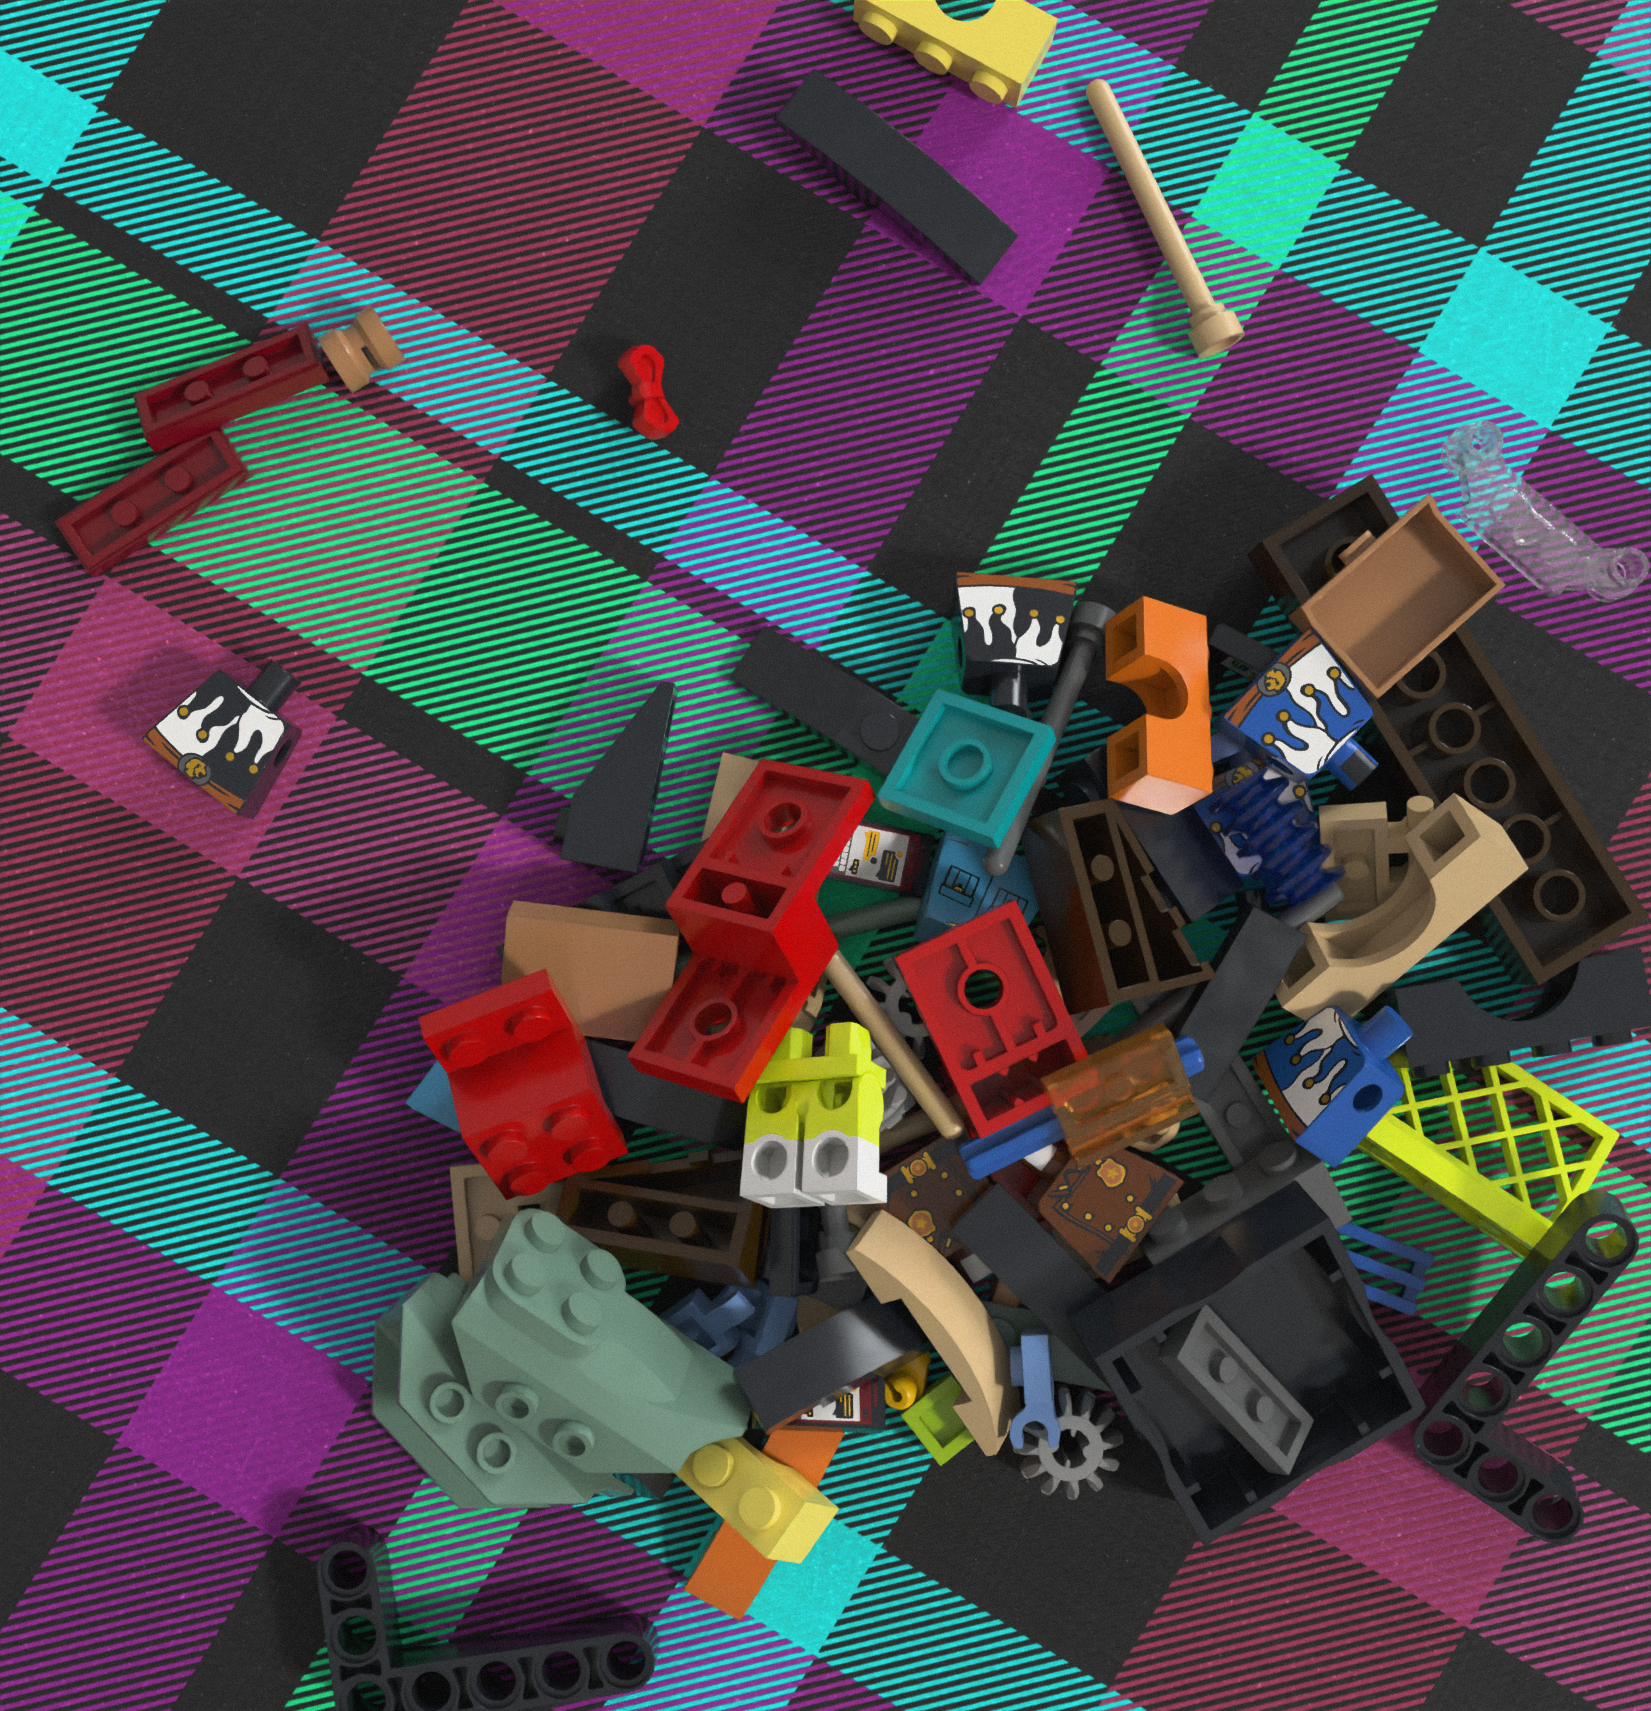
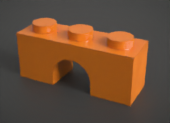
[1105,596,1214,815]

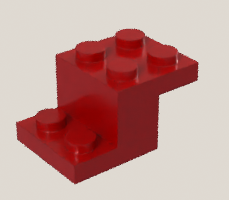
[418,968,628,1201]

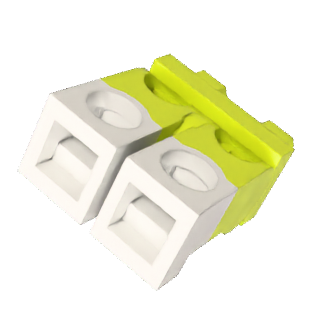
[740,1022,887,1208]

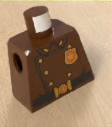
[870,1127,992,1285]
[1018,1128,1184,1284]

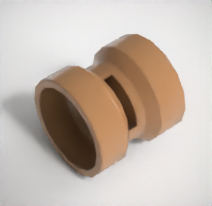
[317,305,406,393]

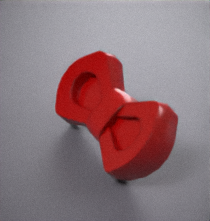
[617,345,679,440]

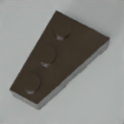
[1021,798,1217,1015]
[556,1149,771,1290]

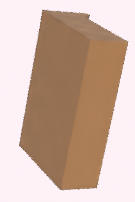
[1288,493,1505,703]
[501,900,680,1042]

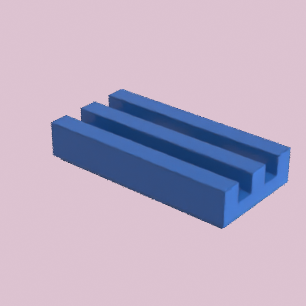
[1336,1222,1435,1316]

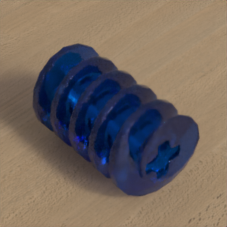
[1207,760,1347,908]

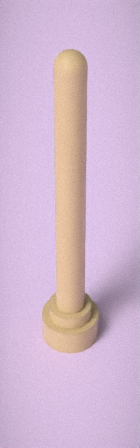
[1086,79,1245,359]
[824,949,965,1139]

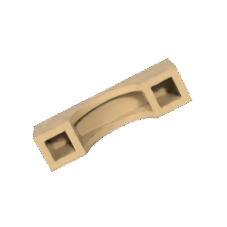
[1275,793,1529,1021]

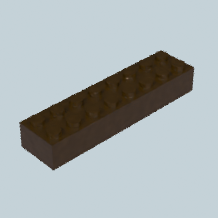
[1247,474,1649,985]

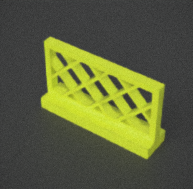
[1356,1061,1620,1260]

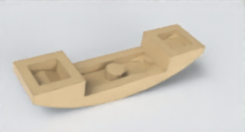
[846,1209,1020,1456]

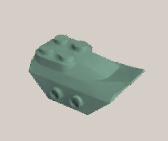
[451,1208,751,1473]
[371,1272,634,1508]

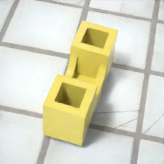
[853,0,1058,108]
[675,1427,839,1564]

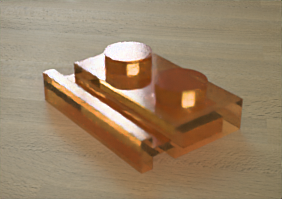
[1040,1022,1200,1169]

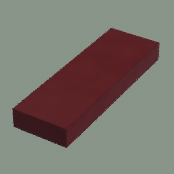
[133,323,330,453]
[54,426,253,578]

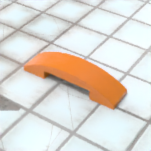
[683,1430,845,1621]

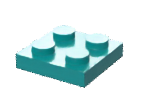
[877,688,1057,850]

